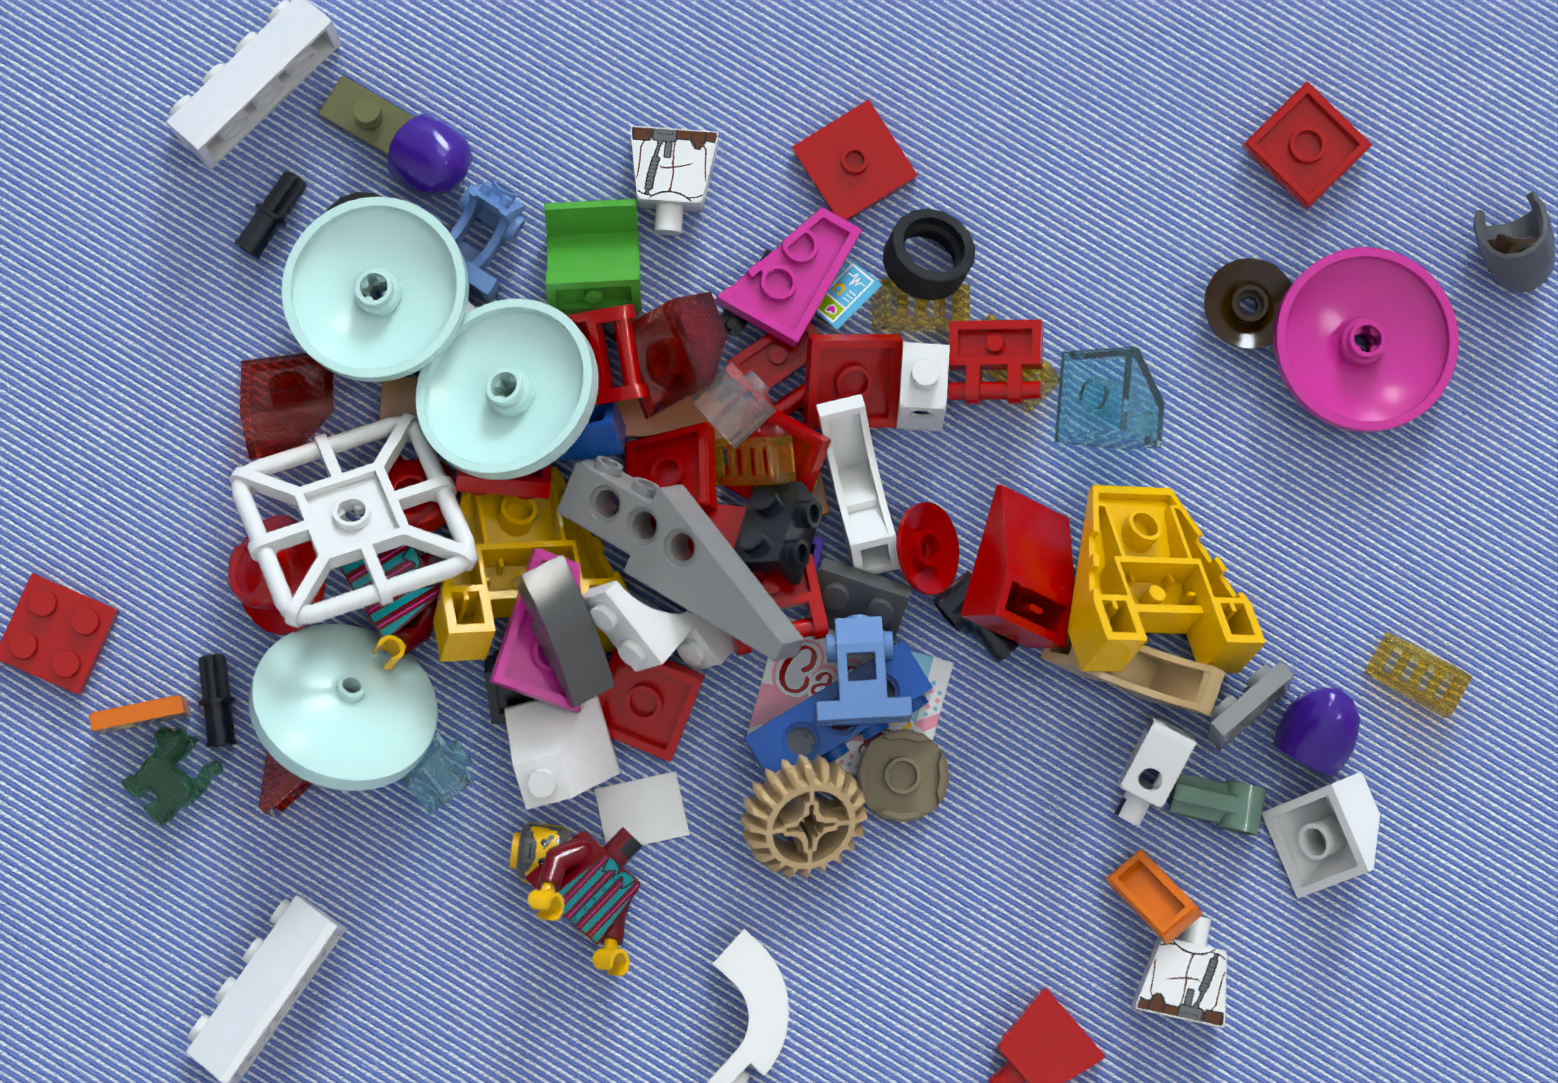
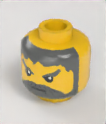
[509,822,570,883]

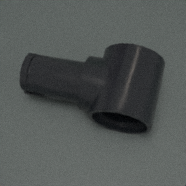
[932,570,1019,663]

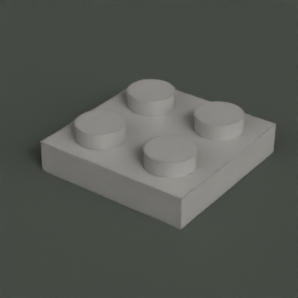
[1207,661,1294,751]

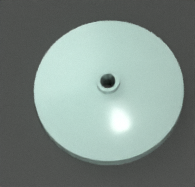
[282,197,469,382]
[416,299,599,480]
[249,624,438,791]

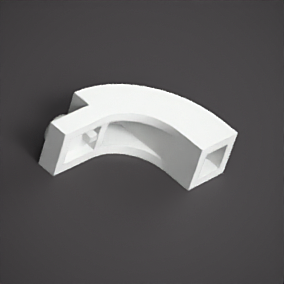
[707,929,789,1083]

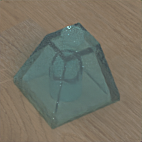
[1055,347,1165,450]

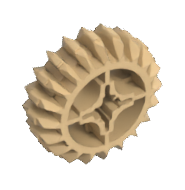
[740,754,868,879]

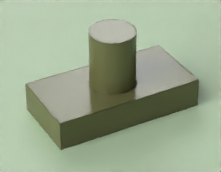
[318,75,414,157]

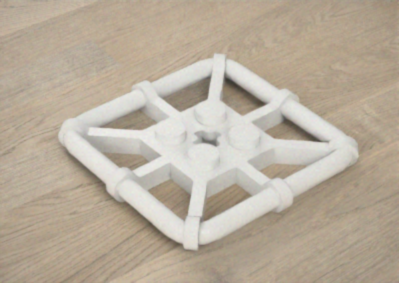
[229,413,478,628]

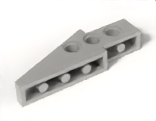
[556,456,804,661]

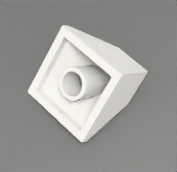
[504,696,620,810]
[1262,771,1380,899]

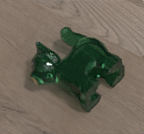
[121,726,223,826]

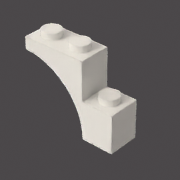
[816,394,900,574]
[582,580,734,672]

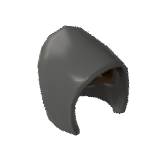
[1473,191,1555,292]

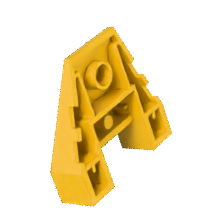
[433,467,627,662]
[1068,485,1266,674]

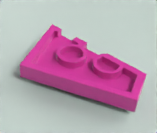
[714,207,863,348]

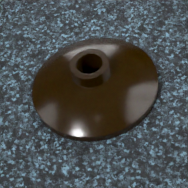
[1204,258,1291,350]

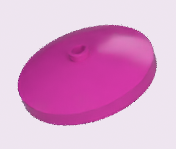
[1273,247,1459,433]

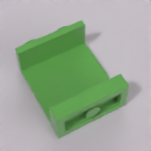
[544,199,642,315]

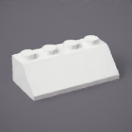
[166,0,341,170]
[186,895,347,1083]

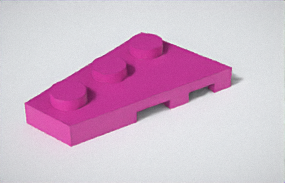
[489,548,581,713]

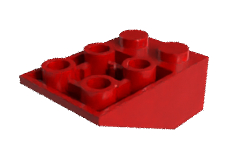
[960,484,1075,648]

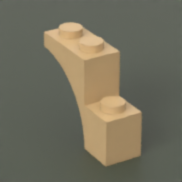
[1041,634,1226,716]

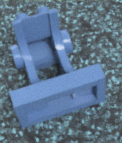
[450,180,526,303]
[815,614,912,727]

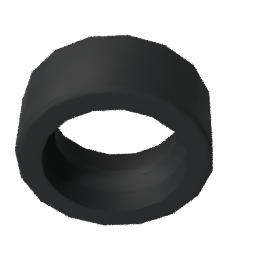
[883,208,975,301]

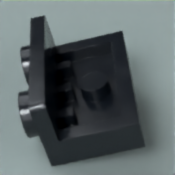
[734,482,822,585]

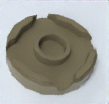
[856,729,949,822]

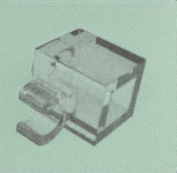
[690,362,776,449]

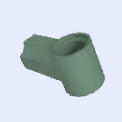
[1168,773,1267,836]

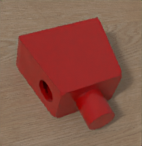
[987,988,1106,1083]

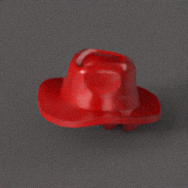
[227,515,325,636]

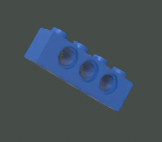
[744,640,933,774]

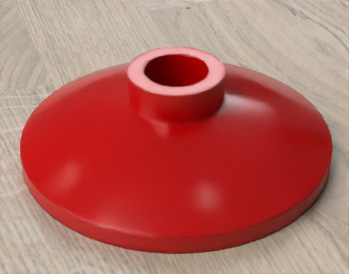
[896,502,959,595]

